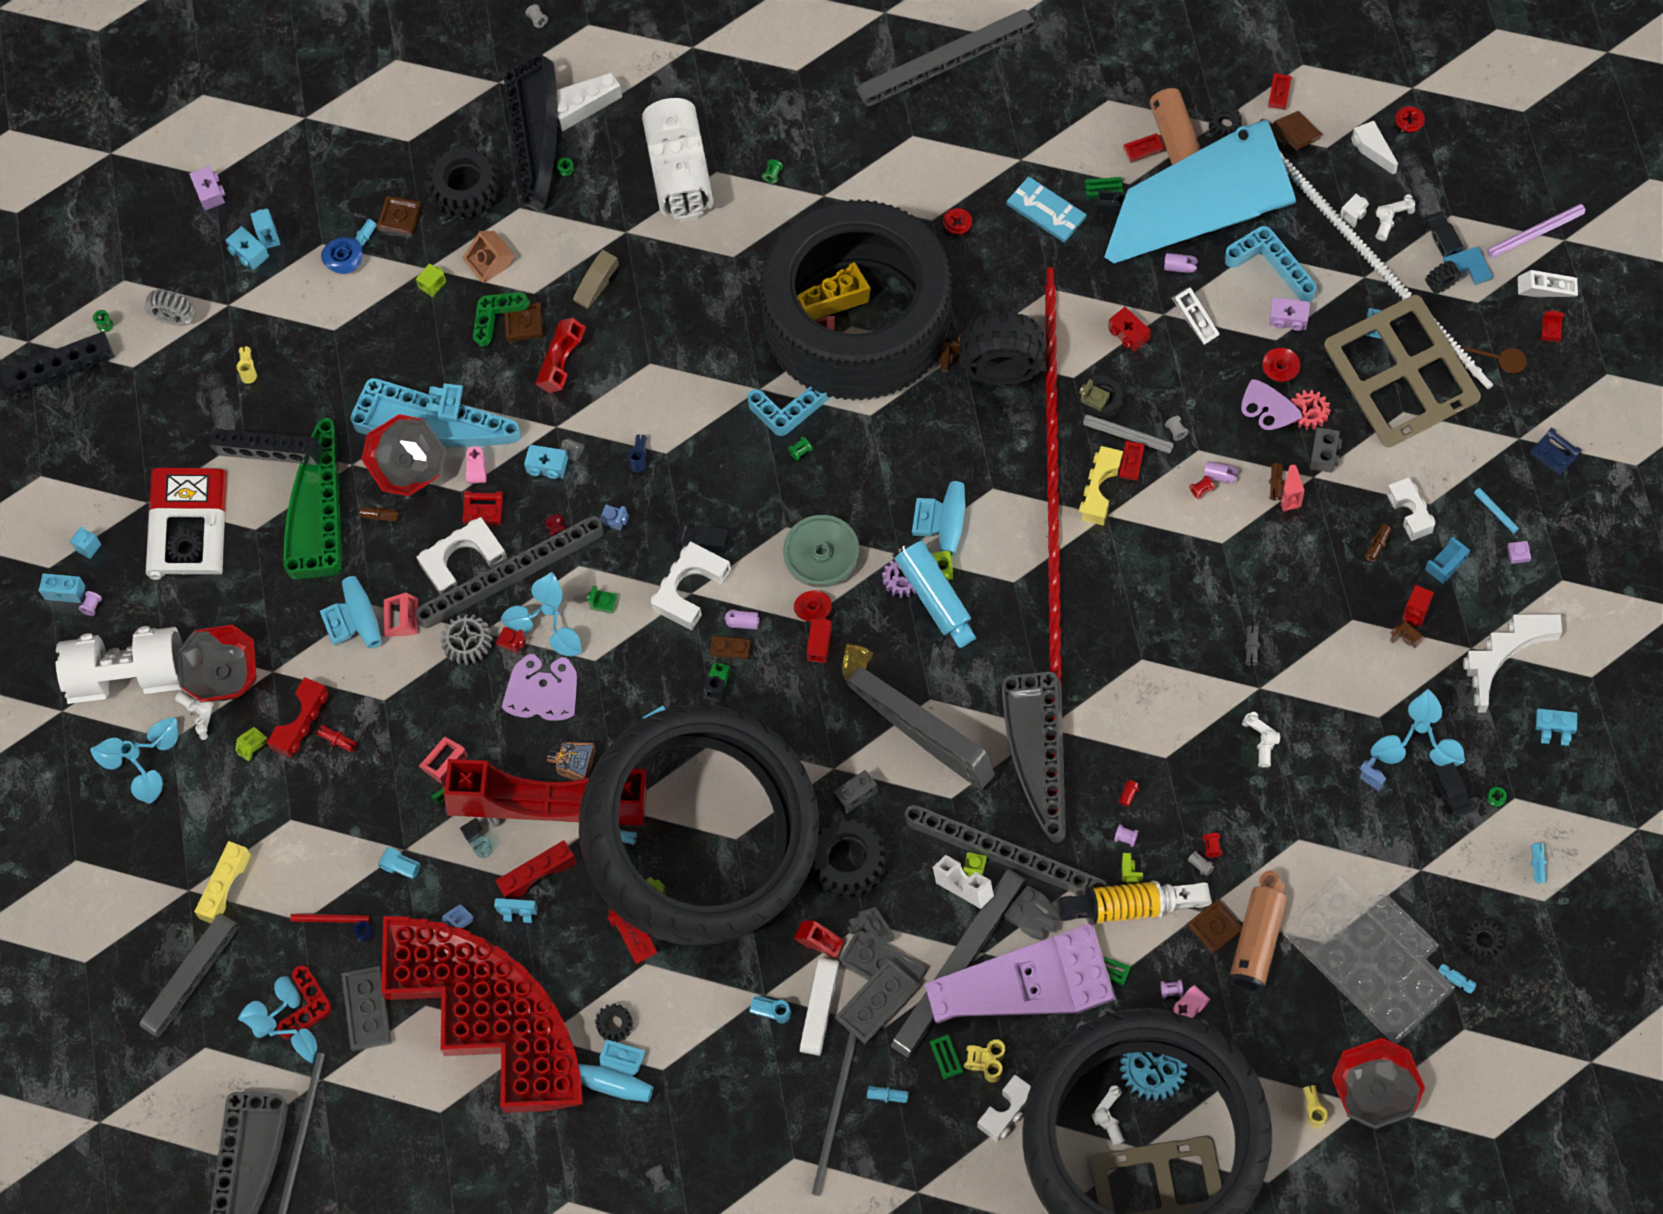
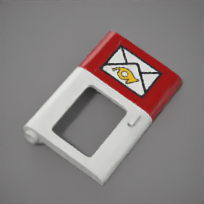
[146,468,227,580]

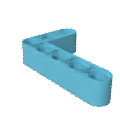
[1225,226,1316,302]
[747,386,831,436]

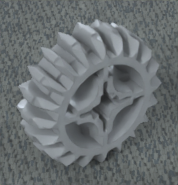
[145,289,195,326]
[440,614,492,665]

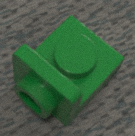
[587,586,617,614]

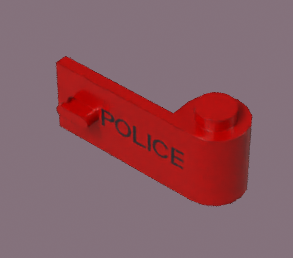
[607,909,657,964]

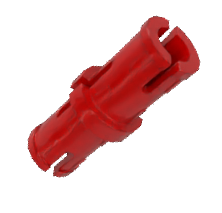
[317,725,357,753]

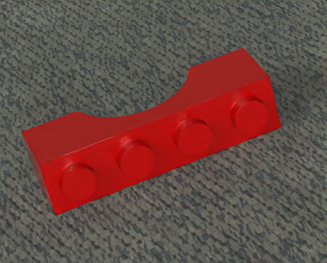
[535,318,586,393]
[267,677,328,758]
[495,840,576,900]

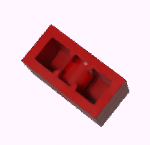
[1108,306,1151,352]
[1402,585,1434,627]

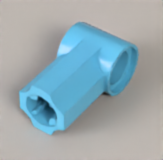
[378,847,421,879]
[750,995,792,1023]

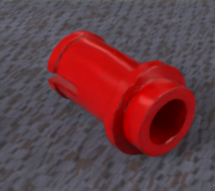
[1118,780,1139,807]

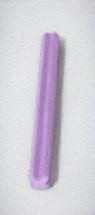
[1487,204,1586,258]

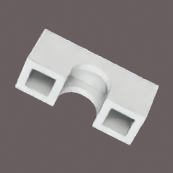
[1386,477,1435,541]
[933,855,994,909]
[978,1075,1031,1142]

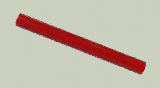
[290,914,370,923]

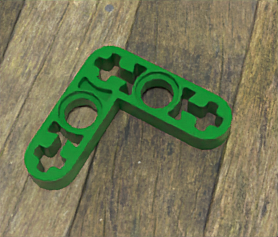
[473,292,530,347]

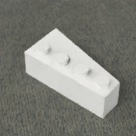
[557,73,622,132]

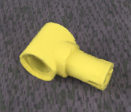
[237,347,257,383]
[1303,1085,1327,1129]

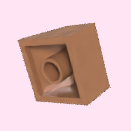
[463,231,515,283]

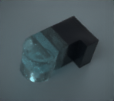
[460,818,492,858]

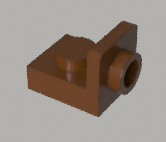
[940,341,959,371]
[1390,622,1423,649]

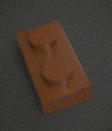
[710,636,751,660]

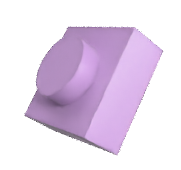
[1507,541,1531,564]

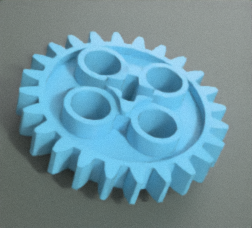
[1120,1053,1187,1101]

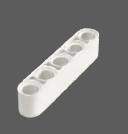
[800,957,839,1056]

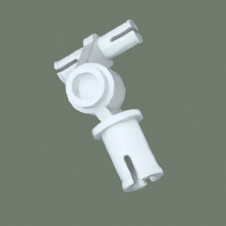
[1376,194,1415,241]
[175,691,214,740]
[1242,712,1280,767]
[1091,1086,1125,1146]

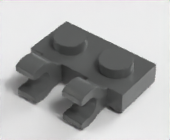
[847,907,895,949]

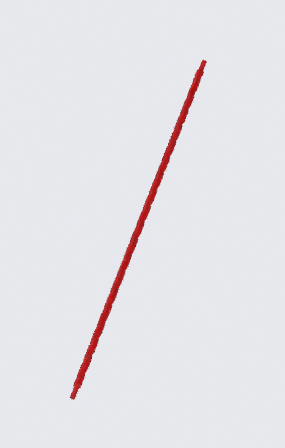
[1045,267,1062,815]

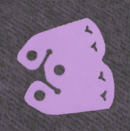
[502,654,577,720]

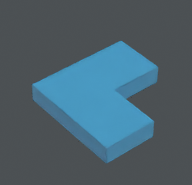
[1443,246,1493,285]

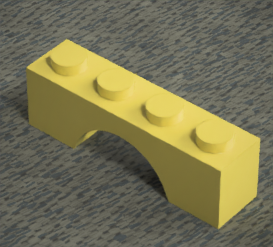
[1079,446,1123,525]
[194,841,251,923]

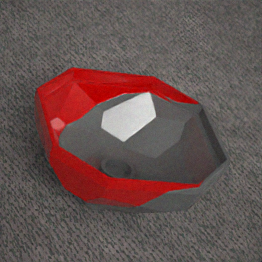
[361,414,446,497]
[177,625,257,703]
[1332,1038,1425,1129]

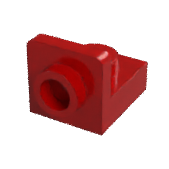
[1541,311,1564,341]
[496,627,526,654]

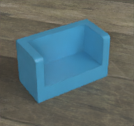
[1425,537,1470,584]

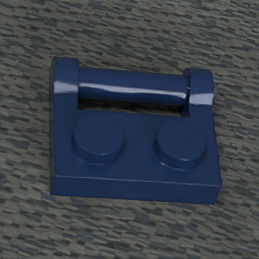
[1530,427,1582,476]

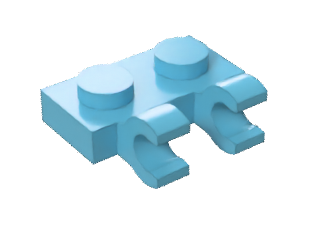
[426,383,463,422]
[1536,709,1577,746]
[494,898,538,923]

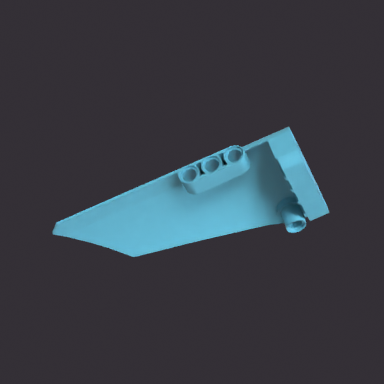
[1104,119,1296,263]

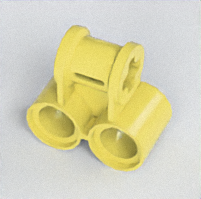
[964,1040,1005,1082]

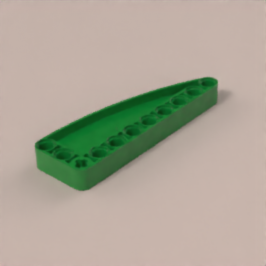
[284,418,342,579]

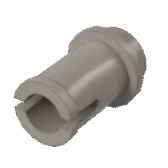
[1188,851,1214,876]

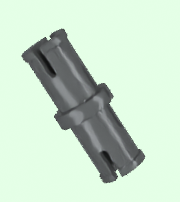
[1244,626,1260,666]

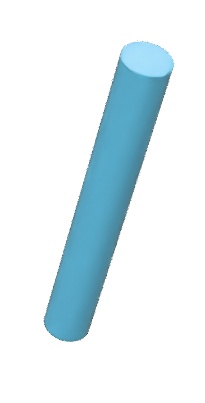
[1474,488,1519,534]

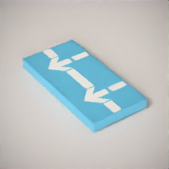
[1006,176,1087,243]

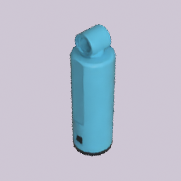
[892,537,977,649]

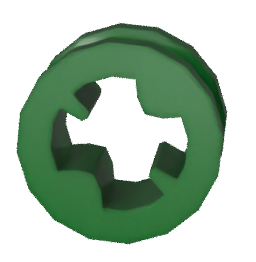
[557,158,574,176]
[1487,787,1507,807]

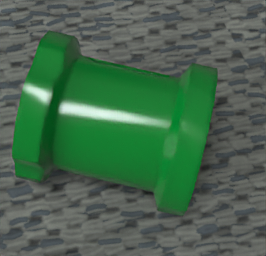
[762,159,783,183]
[93,310,113,333]
[787,437,812,461]

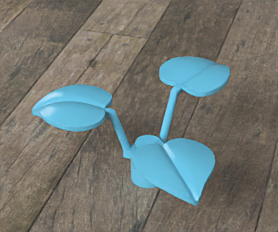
[501,572,583,656]
[1371,689,1465,766]
[90,717,179,804]
[238,976,317,1064]

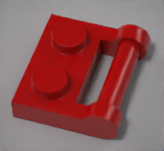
[462,491,503,525]

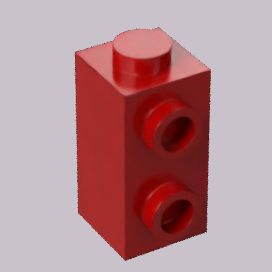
[807,617,832,663]

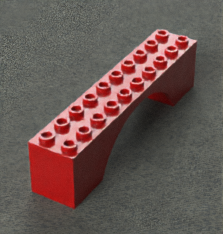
[444,759,647,826]

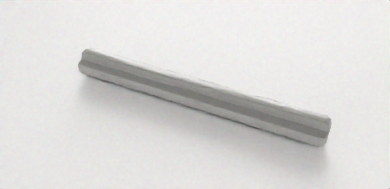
[1083,414,1173,453]

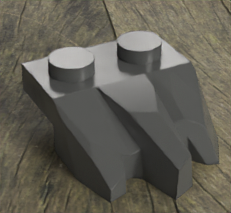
[1003,885,1060,941]

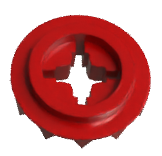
[1395,107,1425,134]
[943,208,972,235]

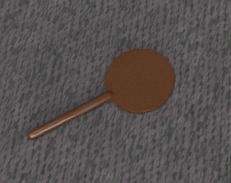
[1464,347,1527,374]

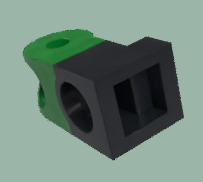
[704,662,730,702]

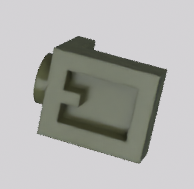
[1079,379,1110,411]

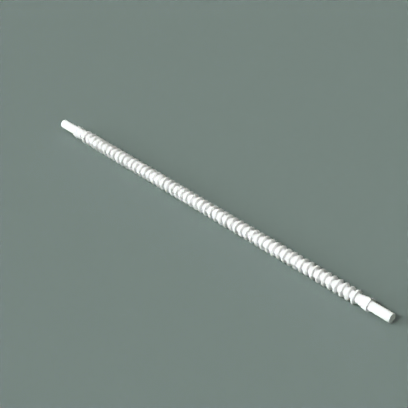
[1280,152,1493,389]

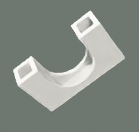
[417,517,507,595]
[651,542,731,630]

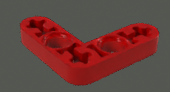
[277,966,332,1039]

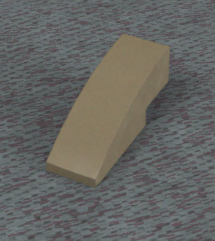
[573,250,619,309]

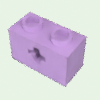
[189,166,225,210]
[1269,297,1310,331]

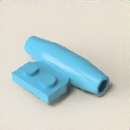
[912,481,965,556]
[320,576,382,648]
[578,1039,653,1102]

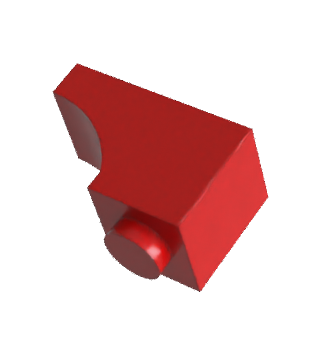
[794,921,844,958]

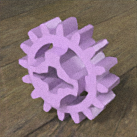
[882,560,916,598]

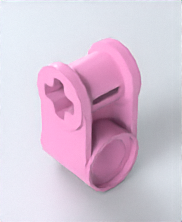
[466,446,487,484]
[1173,985,1210,1018]

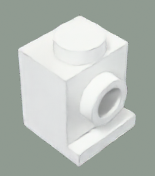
[1340,194,1369,228]

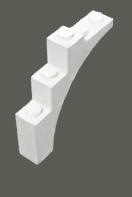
[1463,614,1562,713]

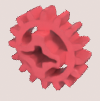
[1291,390,1330,430]

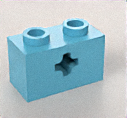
[251,209,281,249]
[226,226,269,270]
[524,445,568,479]
[39,574,86,603]

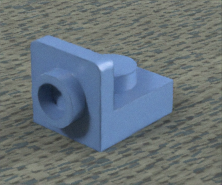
[600,505,629,530]
[1360,757,1386,791]
[441,904,474,928]

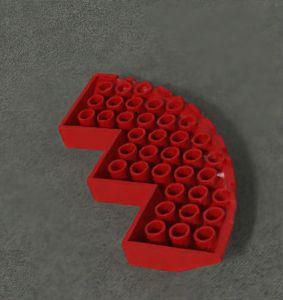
[381,916,583,1113]

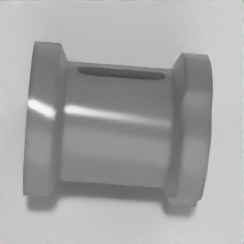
[525,4,548,28]
[1165,416,1189,441]

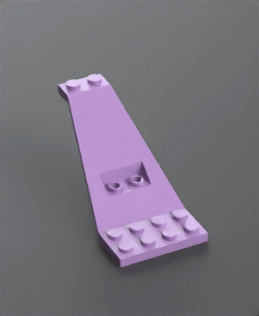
[925,924,1116,1023]

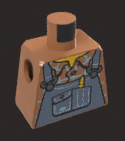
[547,742,596,781]

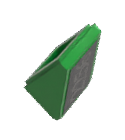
[429,784,445,805]

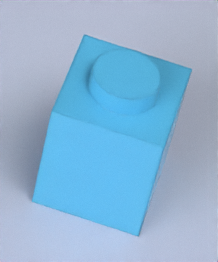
[70,527,101,559]

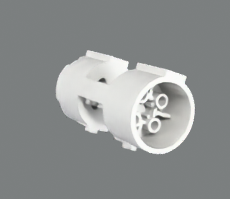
[642,98,714,222]
[56,626,182,704]

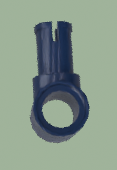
[628,434,647,472]

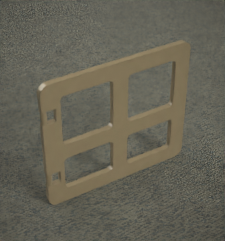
[1324,295,1481,447]
[1090,1137,1222,1214]

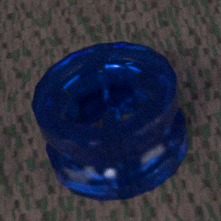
[353,921,372,941]

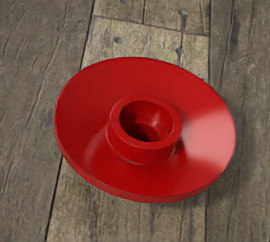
[1262,348,1300,382]
[794,590,832,622]

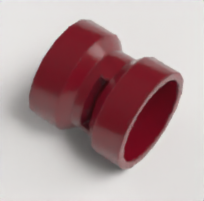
[545,514,567,537]

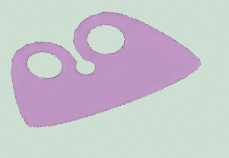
[1241,380,1302,430]

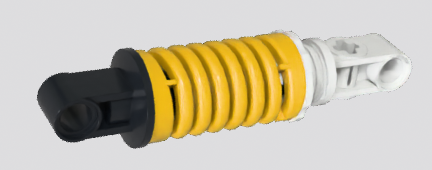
[1056,881,1212,925]

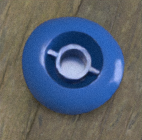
[321,237,362,274]

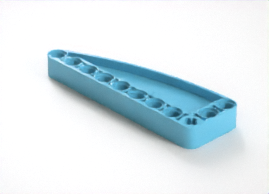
[351,378,521,447]

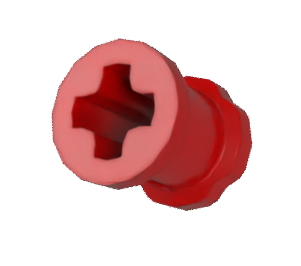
[1189,475,1215,499]
[1202,833,1223,858]

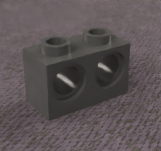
[1310,428,1342,473]
[833,769,878,814]

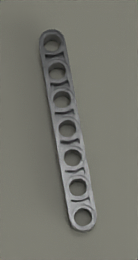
[140,913,238,1037]

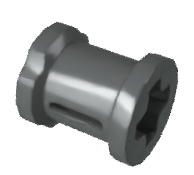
[646,1165,671,1193]

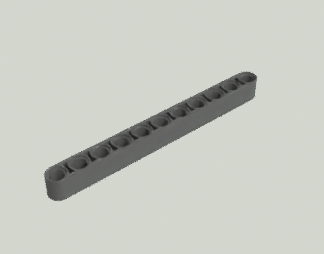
[857,9,1036,106]
[416,516,603,628]
[905,805,1107,896]
[891,869,1026,1058]

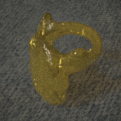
[842,643,873,680]

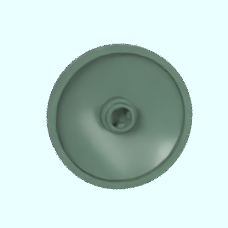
[783,515,860,587]

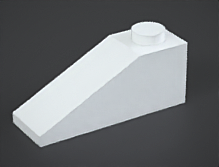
[1351,121,1398,174]
[1518,270,1578,297]
[1172,287,1220,344]

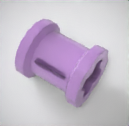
[78,591,102,616]
[1114,824,1139,847]
[1161,980,1183,999]

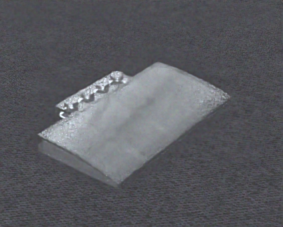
[1279,873,1455,1044]

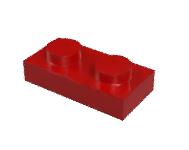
[1268,73,1292,110]
[1123,133,1164,163]
[1119,441,1144,481]

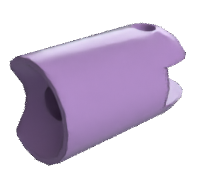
[1164,253,1198,273]
[1204,461,1239,483]
[725,610,759,630]

